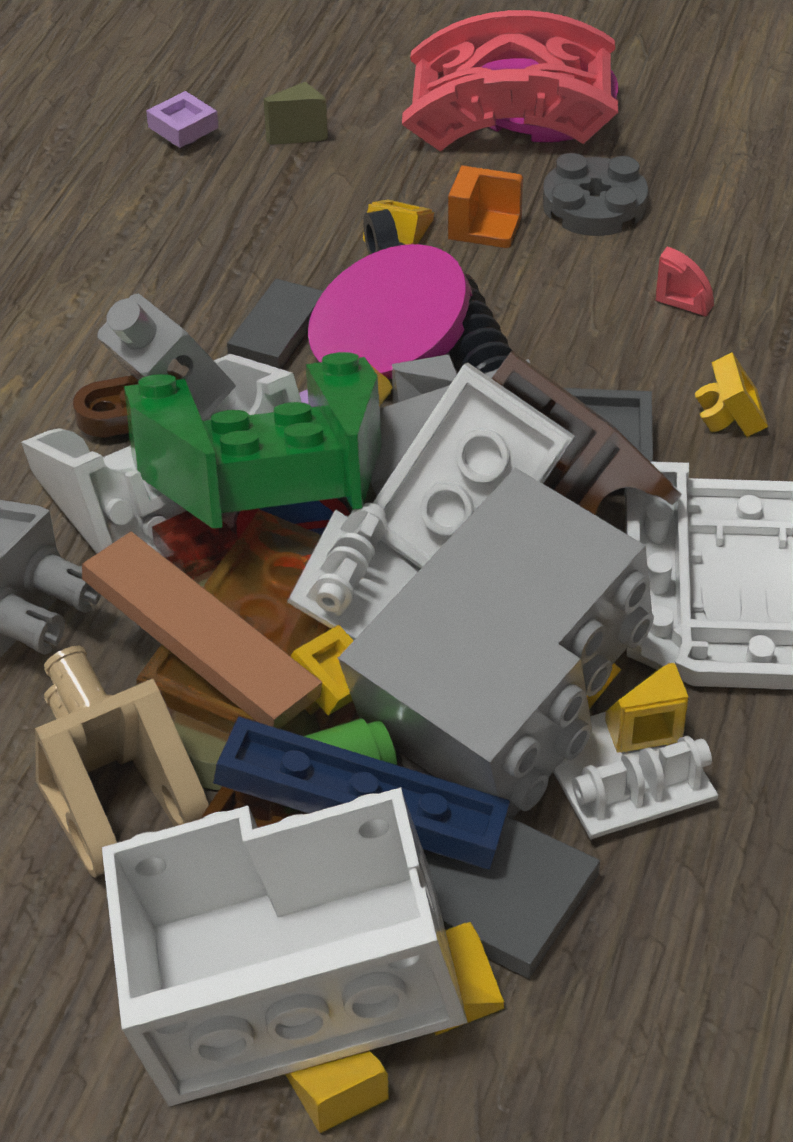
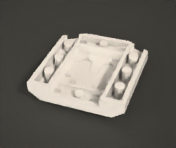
[625,462,793,689]

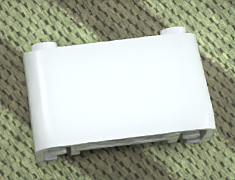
[21,354,302,558]

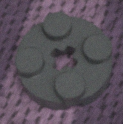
[543,153,648,236]

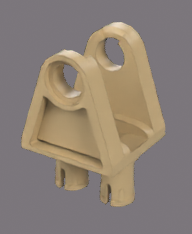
[35,646,209,878]

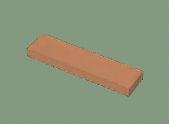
[82,531,322,729]

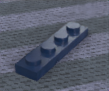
[213,716,510,870]

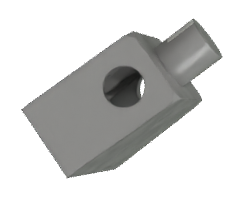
[97,293,236,421]

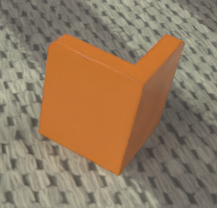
[448,165,523,248]

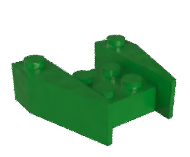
[124,352,382,528]

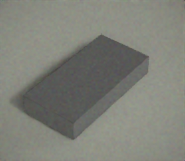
[227,279,324,369]

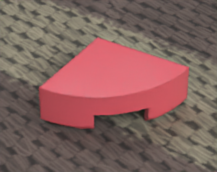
[655,246,714,316]

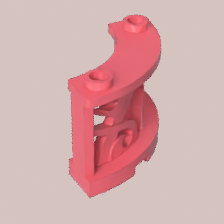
[402,10,618,152]

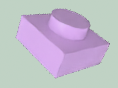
[146,91,218,148]

